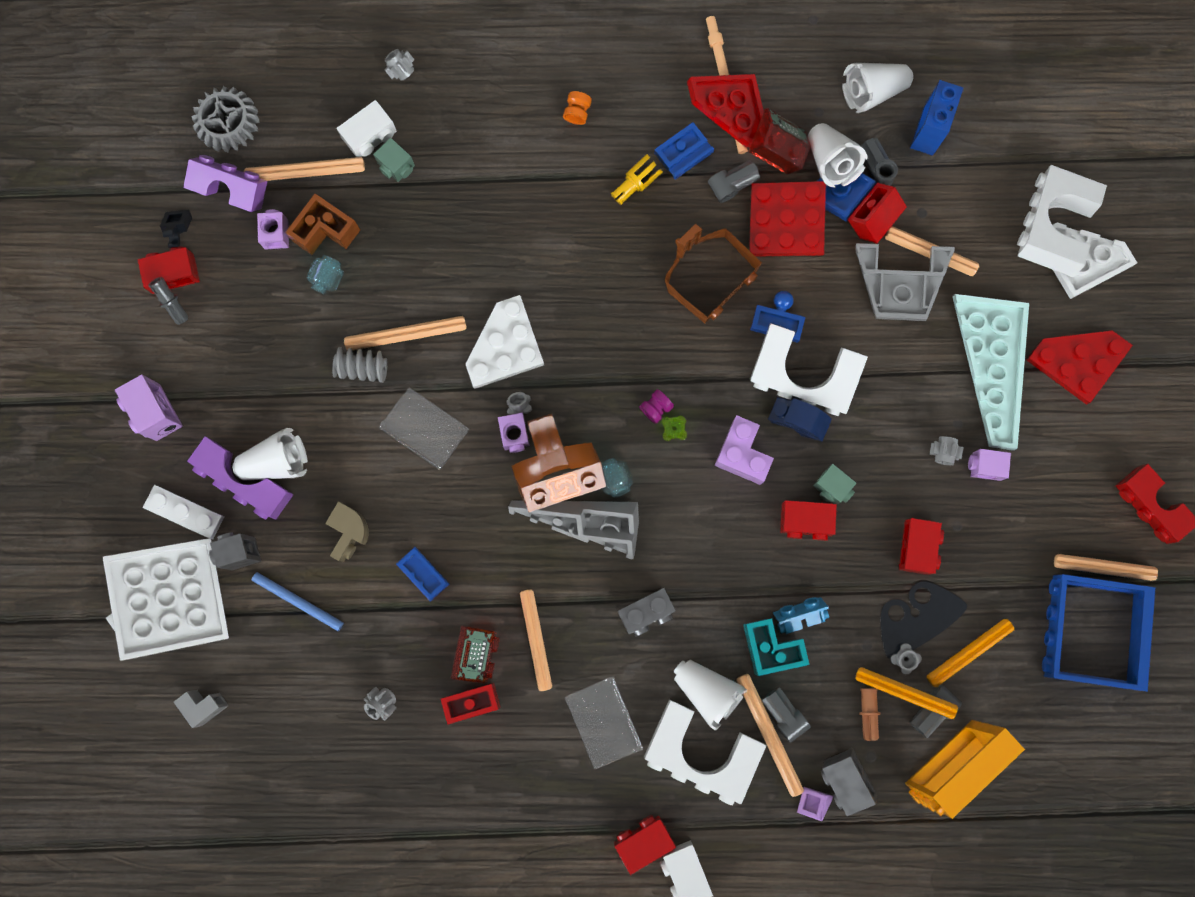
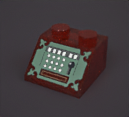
[748,108,811,175]
[451,626,500,683]

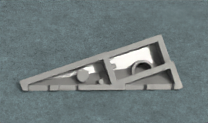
[508,500,639,559]

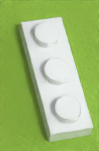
[143,485,224,539]

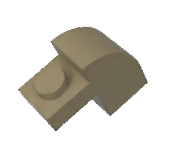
[325,502,369,562]

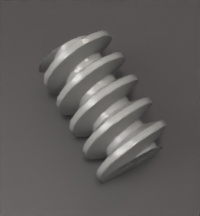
[332,347,388,383]

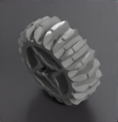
[191,86,259,153]

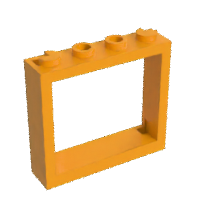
[905,720,1025,819]

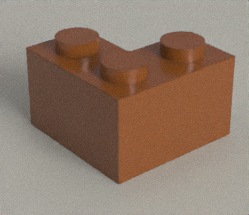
[285,194,360,255]

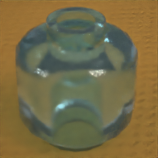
[307,255,344,294]
[602,458,634,498]

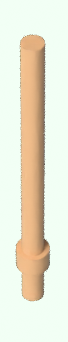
[706,16,748,154]

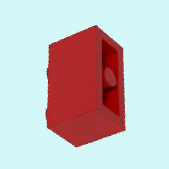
[848,183,907,244]
[137,246,200,294]
[780,500,837,541]
[899,518,944,575]
[441,683,501,725]
[614,815,676,875]

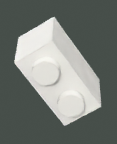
[336,100,397,157]
[660,840,713,897]

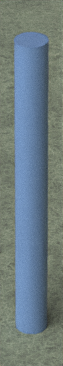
[252,572,344,631]

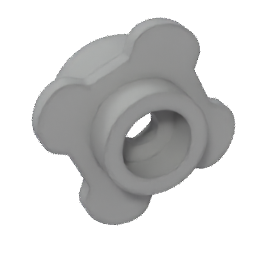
[506,392,532,415]
[891,643,922,674]

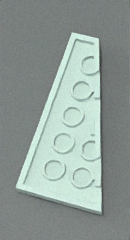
[952,294,1029,450]

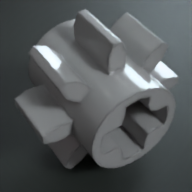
[384,49,414,80]
[930,436,964,465]
[364,687,397,721]

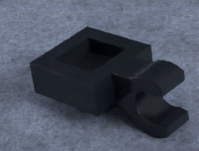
[160,209,192,248]

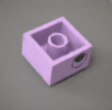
[115,375,183,441]

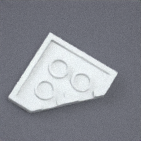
[1052,223,1137,299]
[466,295,544,389]

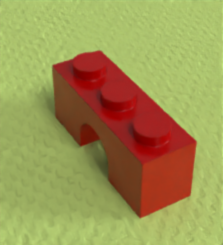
[1116,464,1195,544]

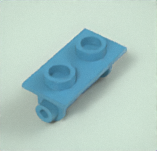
[773,597,829,634]

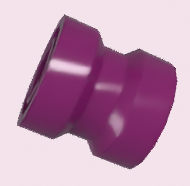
[639,389,674,424]

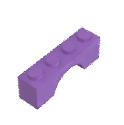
[187,437,293,520]

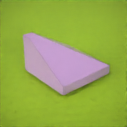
[797,787,833,821]

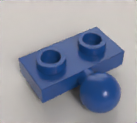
[750,291,805,343]

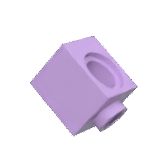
[257,210,289,249]
[498,413,530,453]
[968,449,1011,481]

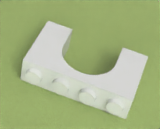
[1017,165,1107,277]
[750,323,868,416]
[644,699,767,806]

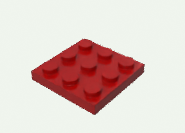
[749,181,826,257]

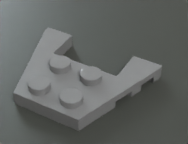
[855,243,955,321]

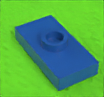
[396,547,450,602]

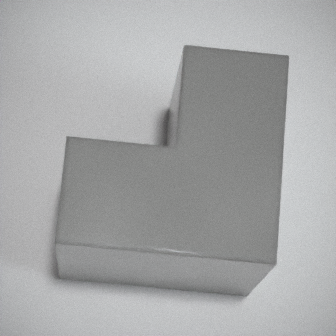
[174,690,229,728]

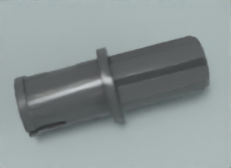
[148,277,188,325]

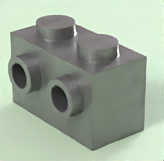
[209,533,261,570]
[617,588,675,637]
[821,748,877,816]

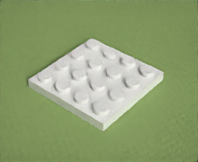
[103,538,229,661]

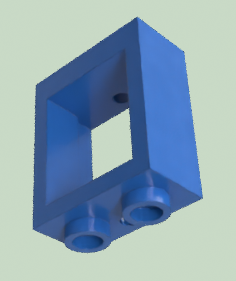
[910,80,963,156]

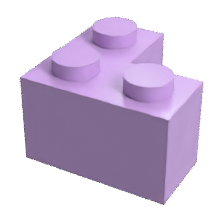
[714,415,774,485]

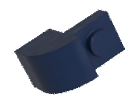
[768,397,832,441]

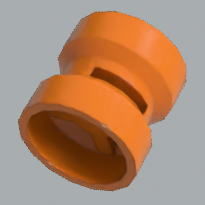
[563,91,592,125]

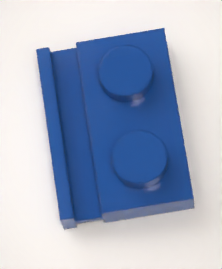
[654,122,714,180]

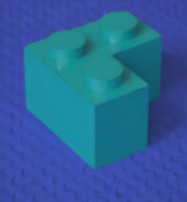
[743,619,809,676]

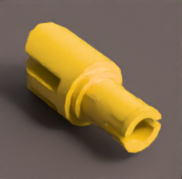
[611,154,663,205]

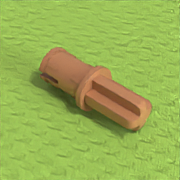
[859,688,881,741]

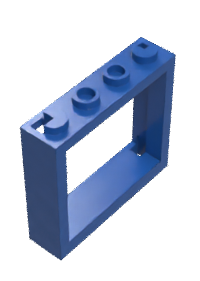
[1042,574,1156,692]

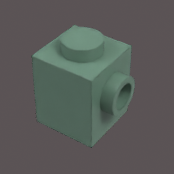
[373,137,415,182]
[813,464,856,504]

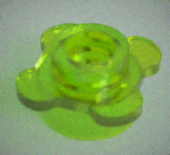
[661,416,687,441]

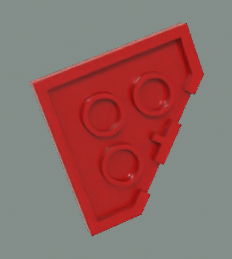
[687,74,771,147]
[1026,330,1133,405]

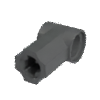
[861,138,898,186]
[708,160,760,203]
[909,684,962,738]
[761,687,811,743]

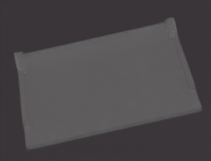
[379,387,469,470]
[565,676,643,770]

